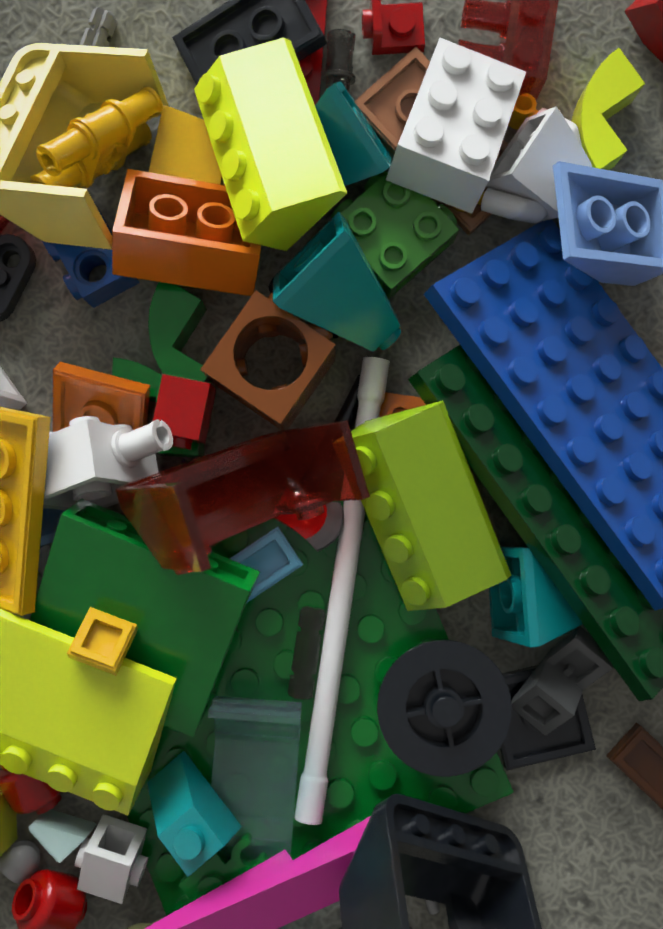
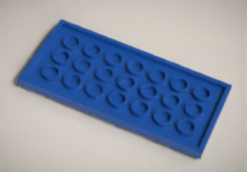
[423,219,663,610]

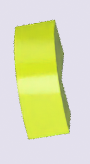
[571,48,645,170]

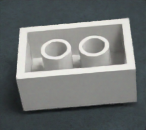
[386,38,526,214]

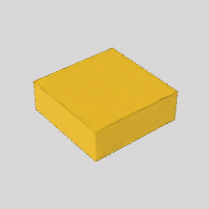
[67,607,138,676]

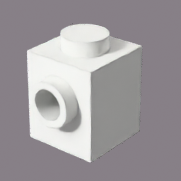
[75,814,148,904]

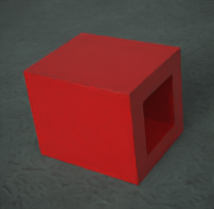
[153,374,216,450]

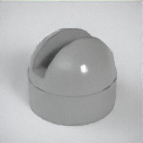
[0,840,40,884]

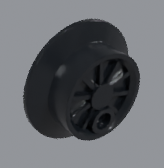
[377,640,512,777]

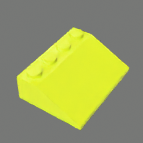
[0,609,177,816]

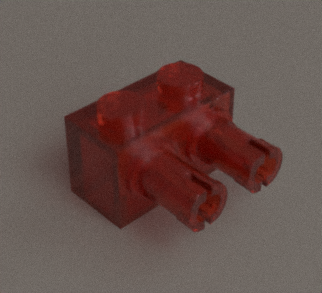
[458,0,558,100]

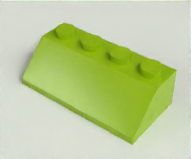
[337,400,511,611]

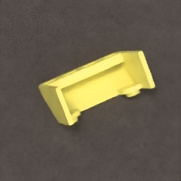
[0,43,169,250]

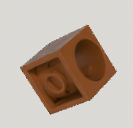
[200,290,336,433]

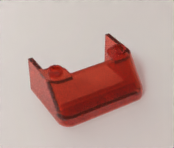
[115,420,370,575]

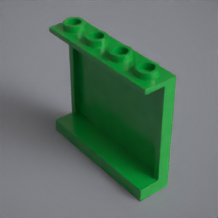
[30,498,260,737]

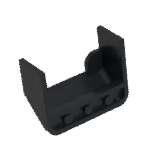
[339,794,542,929]

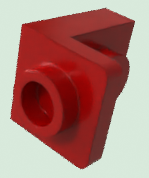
[362,0,425,55]

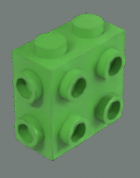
[331,171,459,300]

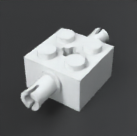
[43,416,173,510]

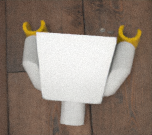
[452,93,592,224]

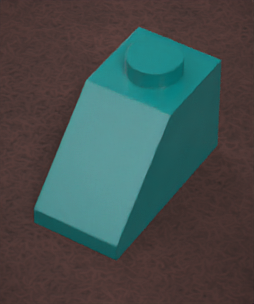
[147,751,242,877]

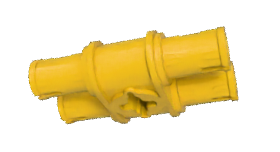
[30,86,163,188]

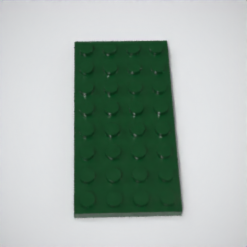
[408,345,663,701]

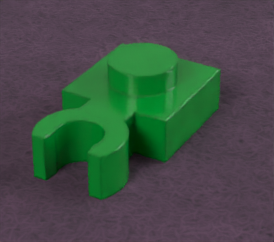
[179,832,268,902]

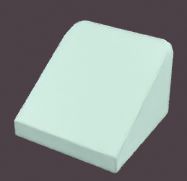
[28,809,97,863]

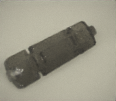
[288,606,325,700]

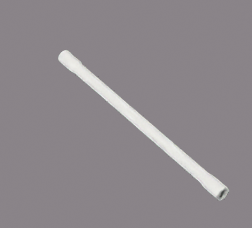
[294,357,390,825]

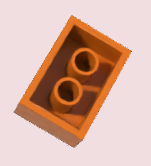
[112,169,261,296]

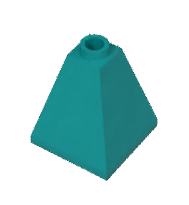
[315,82,392,186]
[273,212,401,352]
[489,546,583,648]

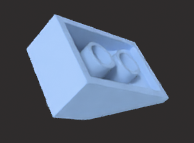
[553,161,663,286]

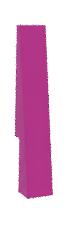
[144,816,371,929]

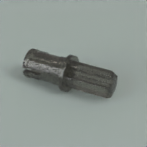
[321,29,356,92]

